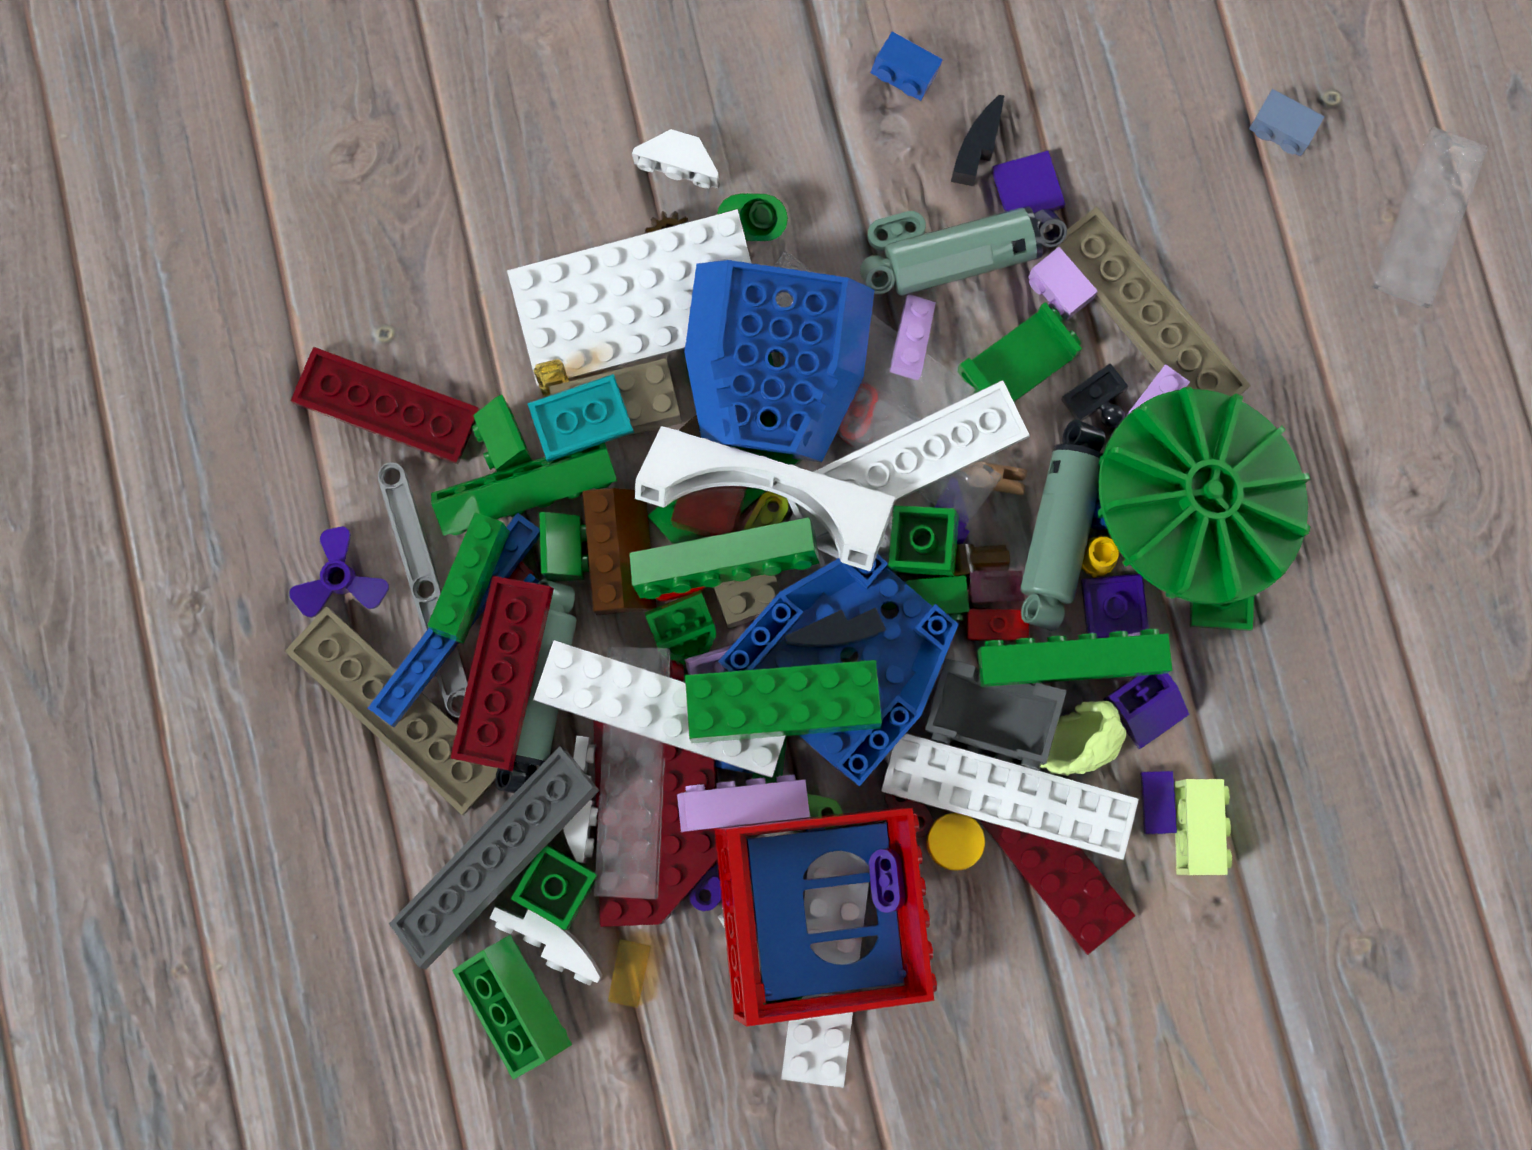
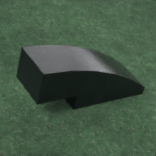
[951,95,1005,186]
[785,607,886,648]

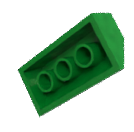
[452,935,572,1080]

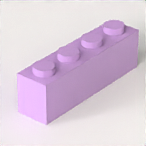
[677,775,810,832]

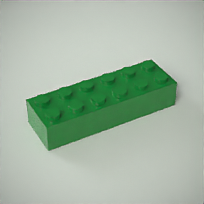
[685,660,882,743]

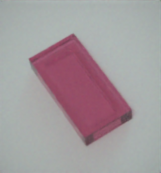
[970,571,1025,603]

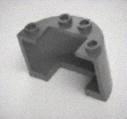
[925,658,1067,770]

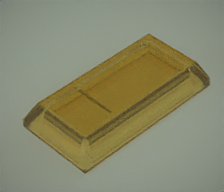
[534,359,570,396]

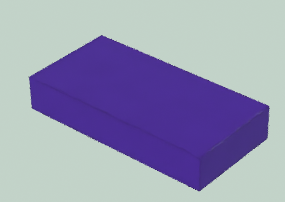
[1140,771,1177,834]

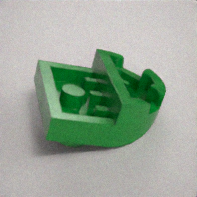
[644,590,716,664]

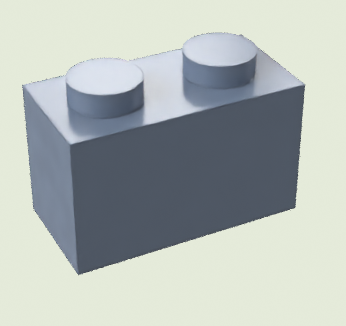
[1249,89,1325,156]

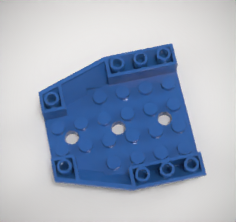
[684,260,875,462]
[718,554,959,786]

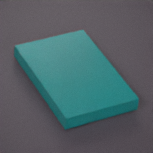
[527,374,634,462]

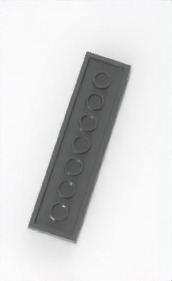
[389,746,599,970]

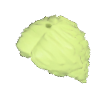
[1041,701,1126,776]

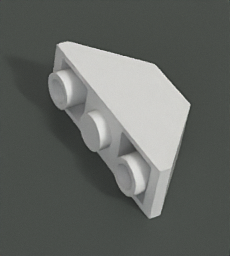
[632,129,719,188]

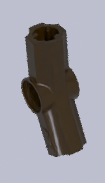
[917,544,1010,579]

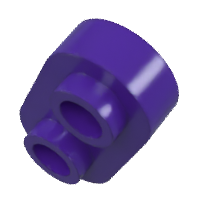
[869,848,906,913]
[689,862,722,911]

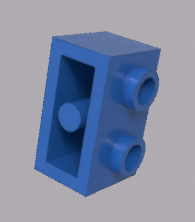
[870,31,943,101]

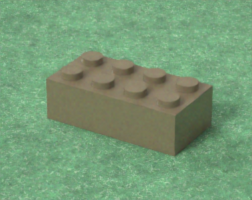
[549,358,682,441]

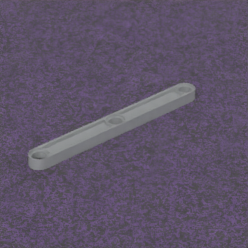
[378,462,468,718]

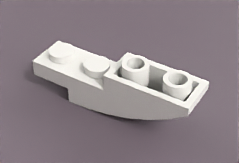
[563,736,599,863]
[490,906,603,985]

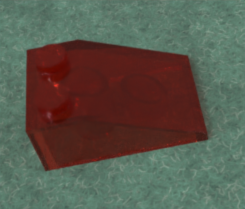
[671,486,748,537]

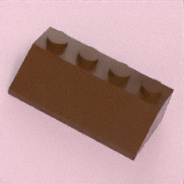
[583,488,657,616]

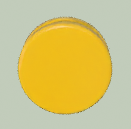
[926,813,985,871]

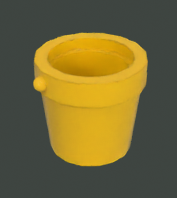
[1081,535,1119,578]

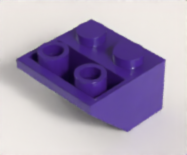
[1103,673,1190,749]

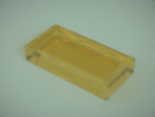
[608,939,651,1008]

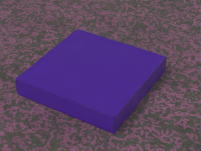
[991,151,1066,214]
[1081,574,1149,638]

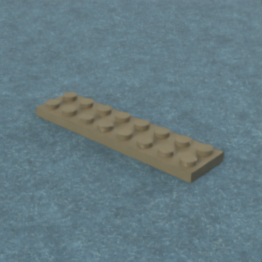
[1051,206,1251,396]
[285,606,498,815]

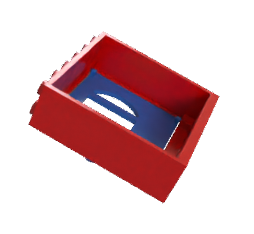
[714,808,937,1027]

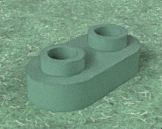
[867,211,926,251]

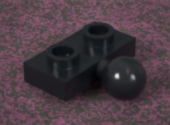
[1061,363,1128,428]

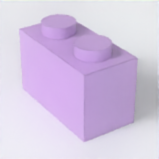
[1028,247,1098,321]

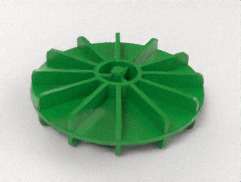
[1097,387,1311,605]

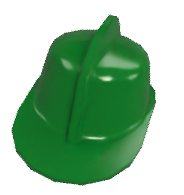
[717,193,788,242]

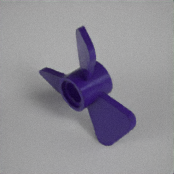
[289,526,389,618]

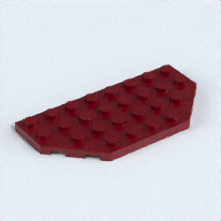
[593,720,718,927]

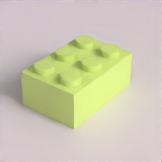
[1174,779,1232,875]

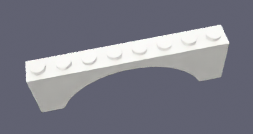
[635,426,895,571]

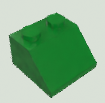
[472,395,533,472]
[539,512,590,582]

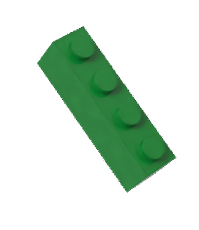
[427,512,510,644]

